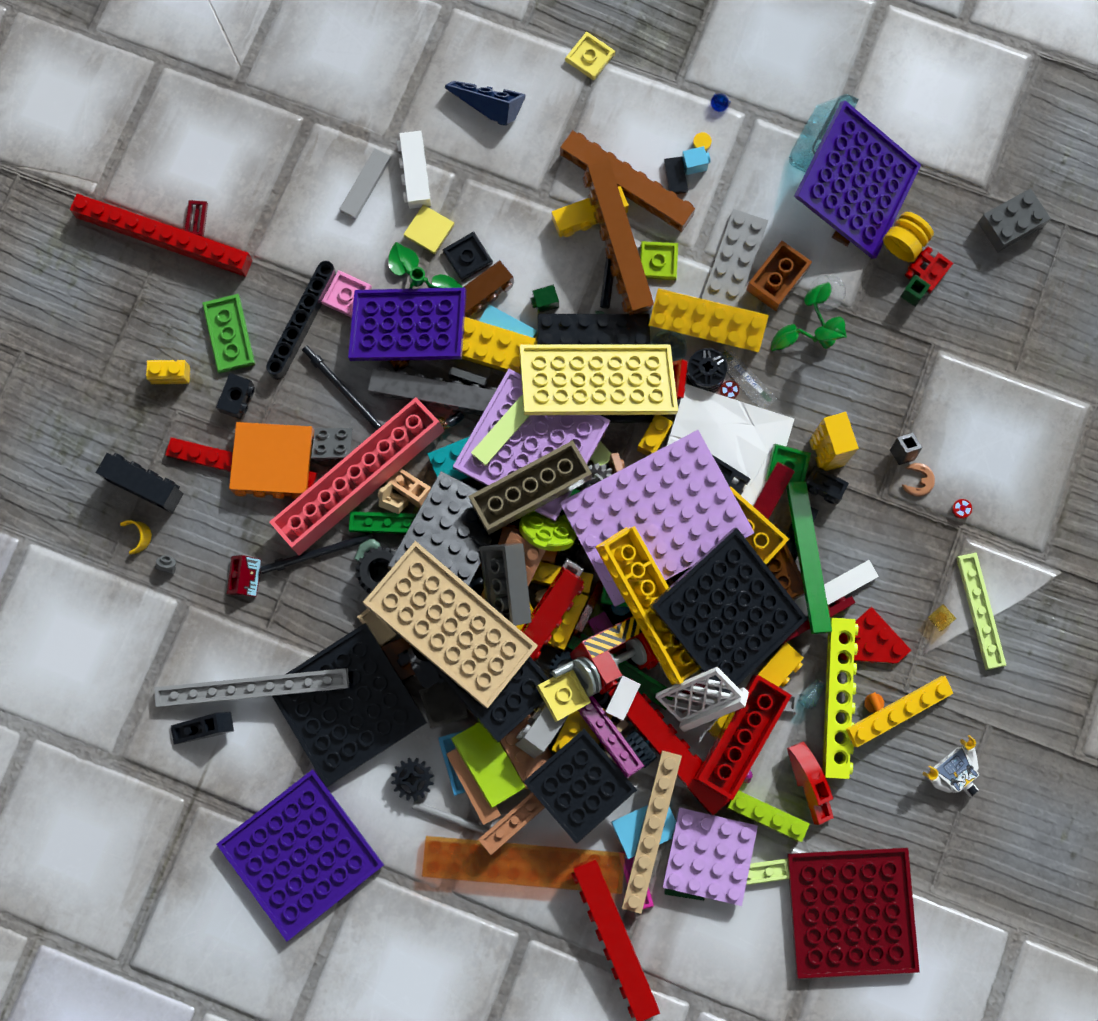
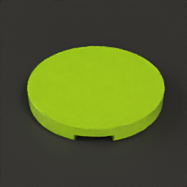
[519,511,577,551]

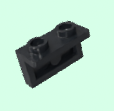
[806,466,849,504]

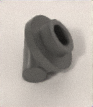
[155,555,176,574]

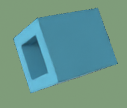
[682,146,711,175]

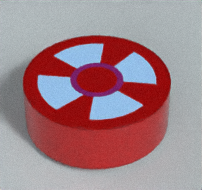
[952,499,972,519]

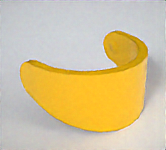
[120,520,152,555]

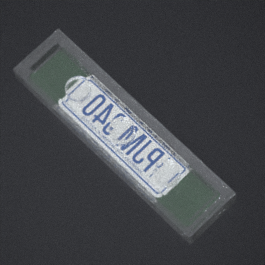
[719,345,777,409]

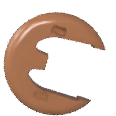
[902,463,935,496]

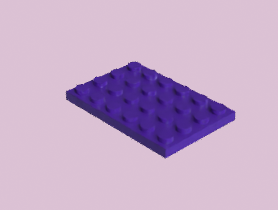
[348,287,466,361]

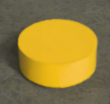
[693,132,712,151]

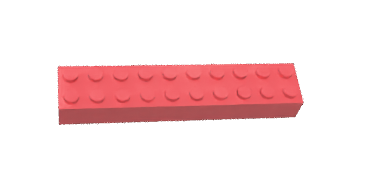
[270,397,444,556]

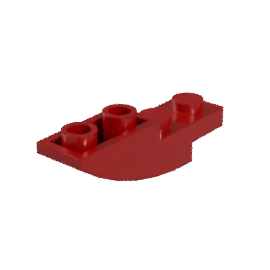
[787,742,834,825]

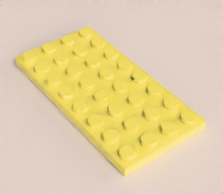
[519,345,678,415]

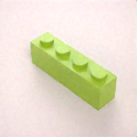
[726,790,810,842]

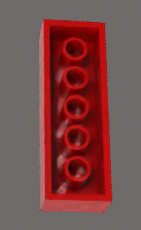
[694,674,792,800]

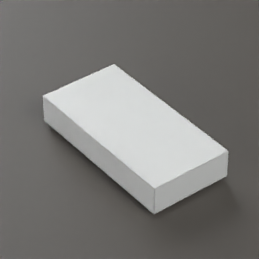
[605,676,641,721]

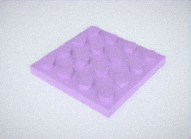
[662,807,758,906]

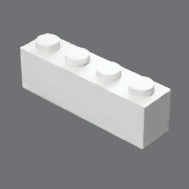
[397,131,431,209]

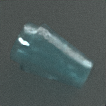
[798,679,825,709]

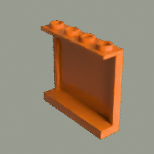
[229,422,315,500]

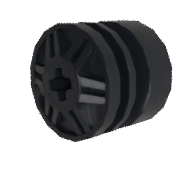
[686,348,727,393]

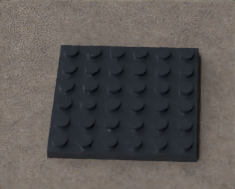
[537,314,653,423]
[650,528,808,694]
[272,623,428,787]

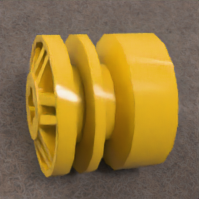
[883,212,934,262]

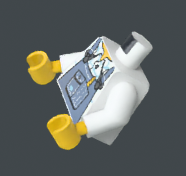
[923,735,979,797]

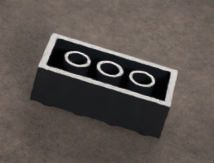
[95,453,184,514]

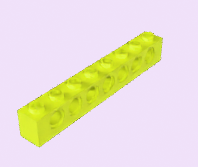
[822,618,858,779]

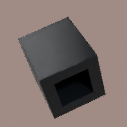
[890,433,923,465]

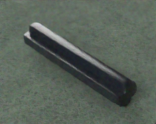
[600,257,614,309]

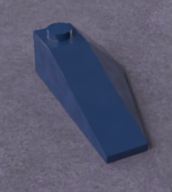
[445,81,526,125]

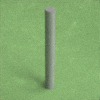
[412,801,489,834]

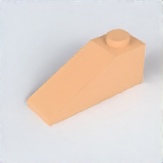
[386,469,431,509]

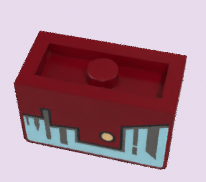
[226,555,261,597]

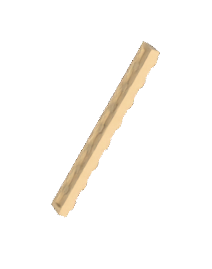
[622,750,682,914]

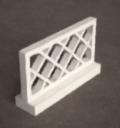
[655,667,749,732]

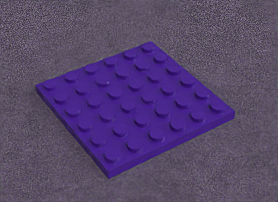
[794,100,921,259]
[216,769,384,942]

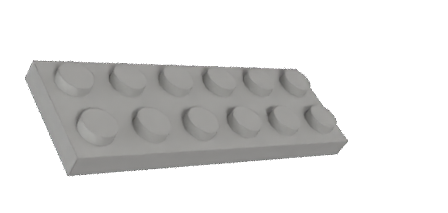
[701,209,768,307]

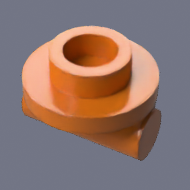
[864,692,884,713]

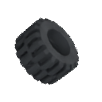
[356,547,396,594]

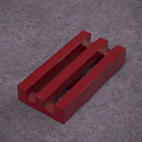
[185,200,208,237]

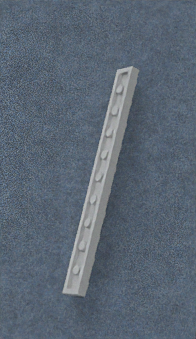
[154,668,349,707]

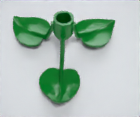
[388,242,463,289]
[771,282,847,352]

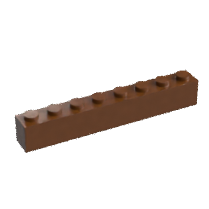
[387,260,514,371]

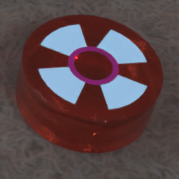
[720,381,739,399]

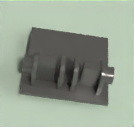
[311,428,353,462]

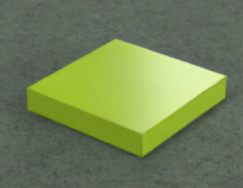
[640,241,678,280]

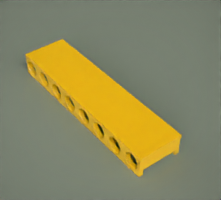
[595,526,699,685]

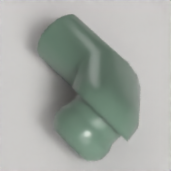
[354,539,380,561]

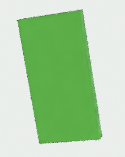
[202,294,255,374]

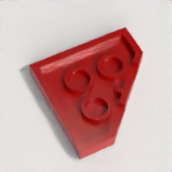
[838,606,912,664]

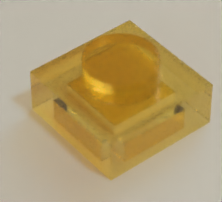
[927,604,956,632]

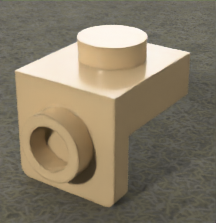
[378,482,409,514]

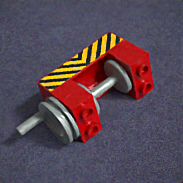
[552,616,659,697]

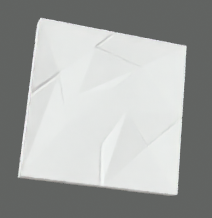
[666,384,794,506]

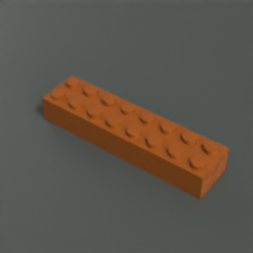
[583,159,654,315]

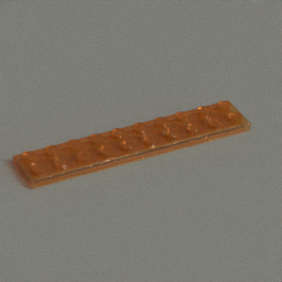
[422,836,625,894]

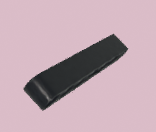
[266,261,336,380]

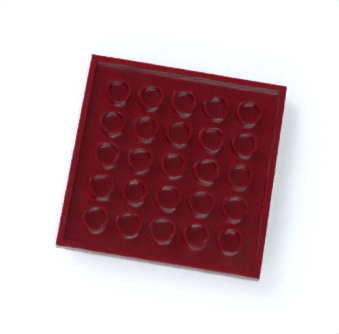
[787,848,920,979]

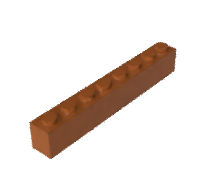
[560,130,695,233]

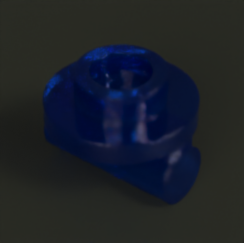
[711,93,731,112]

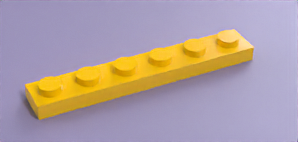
[846,676,954,747]

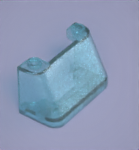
[789,94,859,173]

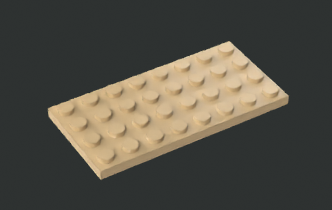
[362,541,538,708]

